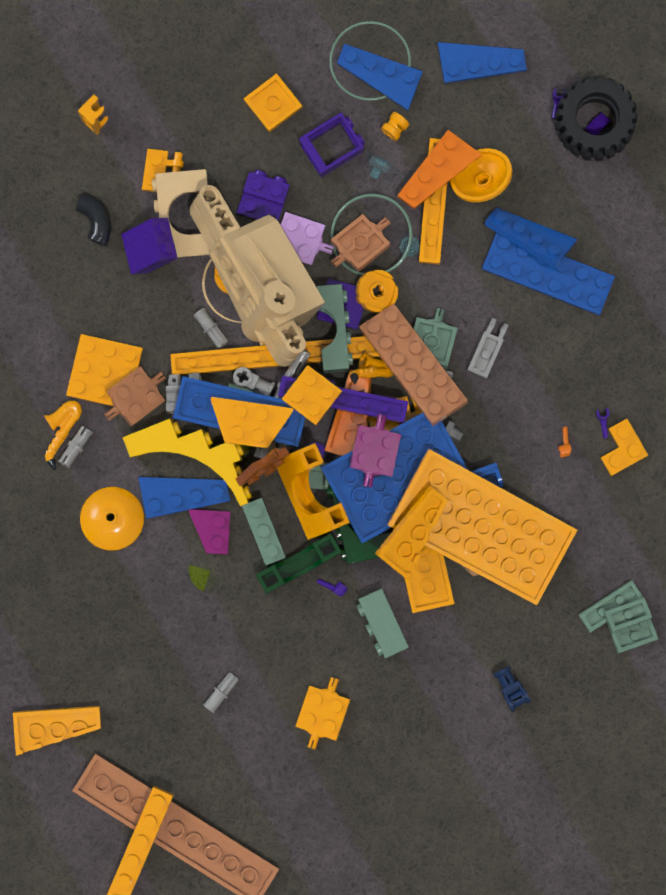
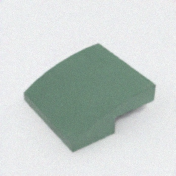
[604,598,658,654]

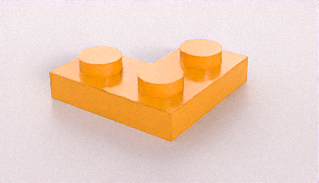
[600,419,648,476]

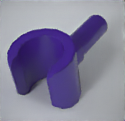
[551,88,565,119]
[596,408,609,439]
[317,579,348,596]

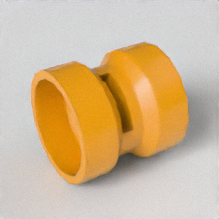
[381,112,410,141]

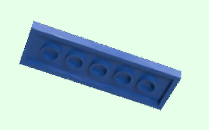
[482,233,615,316]
[173,376,305,447]

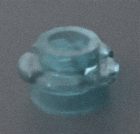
[399,237,420,257]

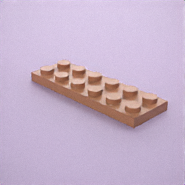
[359,304,468,426]

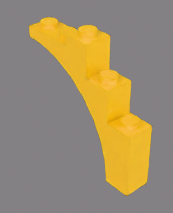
[123,419,252,506]

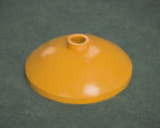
[450,148,512,202]
[80,487,144,551]

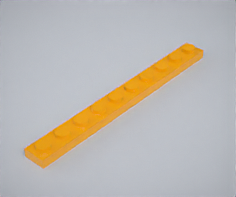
[170,336,380,375]

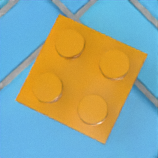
[244,73,302,133]
[282,365,342,425]

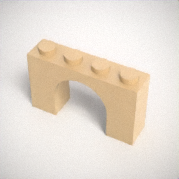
[152,169,212,258]

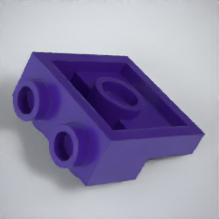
[237,170,290,222]

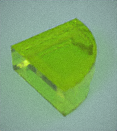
[189,565,210,591]

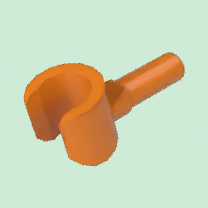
[558,427,571,458]

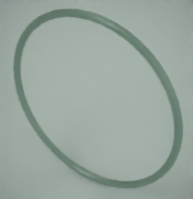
[330,21,411,100]
[330,194,412,276]

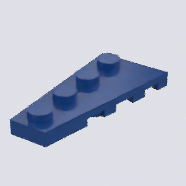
[438,42,527,84]
[337,44,423,111]
[138,477,230,519]

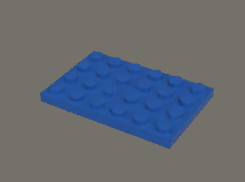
[321,413,468,544]

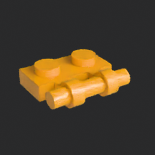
[142,149,184,192]

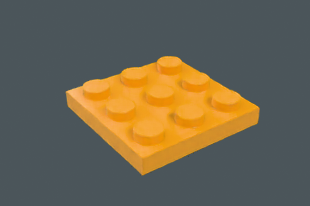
[66,334,143,407]

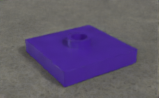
[317,279,364,330]

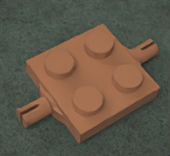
[331,214,391,272]
[104,366,166,426]

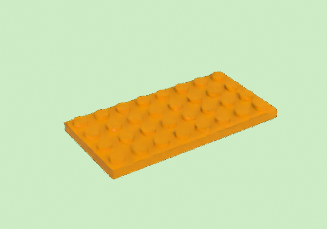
[387,449,577,605]

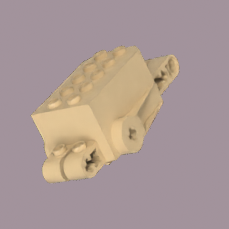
[189,185,325,367]

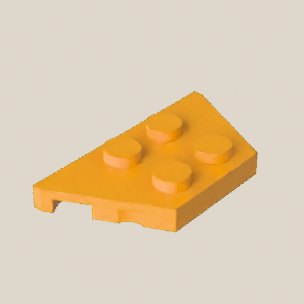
[211,397,293,449]

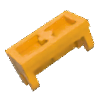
[78,95,108,135]

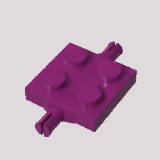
[349,414,401,488]

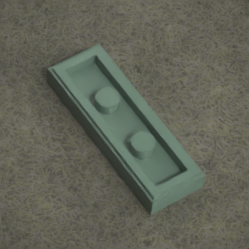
[578,580,644,633]

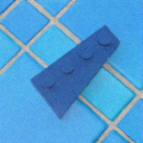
[484,208,577,268]

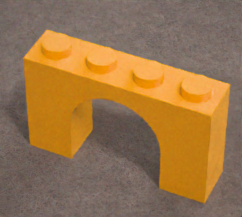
[277,443,350,540]

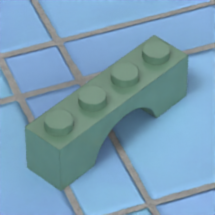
[316,284,353,373]

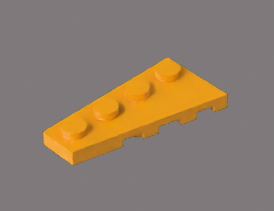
[375,486,448,580]
[13,706,101,756]

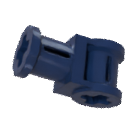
[493,666,531,712]

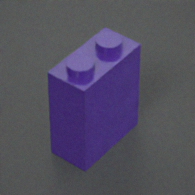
[121,218,178,275]

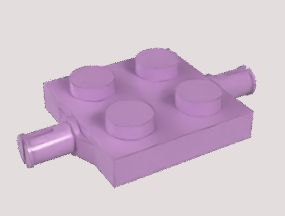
[280,212,334,265]

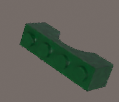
[256,534,342,595]

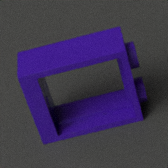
[299,112,365,178]

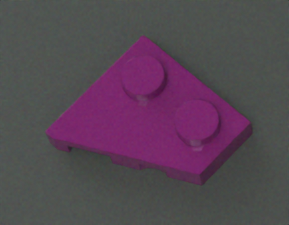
[189,509,231,555]

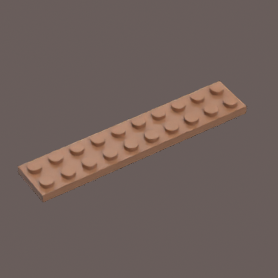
[72,754,279,895]

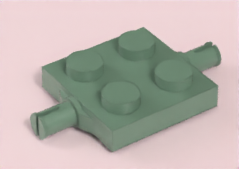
[414,308,458,369]

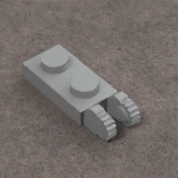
[467,318,509,379]

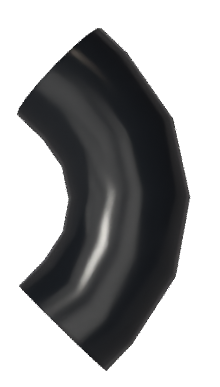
[76,192,112,247]

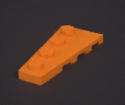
[397,130,482,209]
[324,370,372,456]

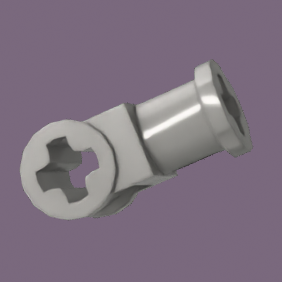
[233,367,275,396]

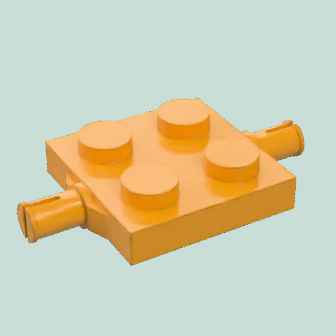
[295,677,350,750]

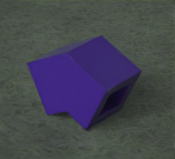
[586,112,611,135]

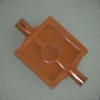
[235,447,289,486]

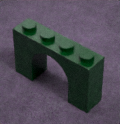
[326,485,392,565]

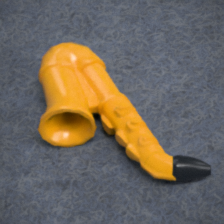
[350,353,394,384]
[44,401,82,471]

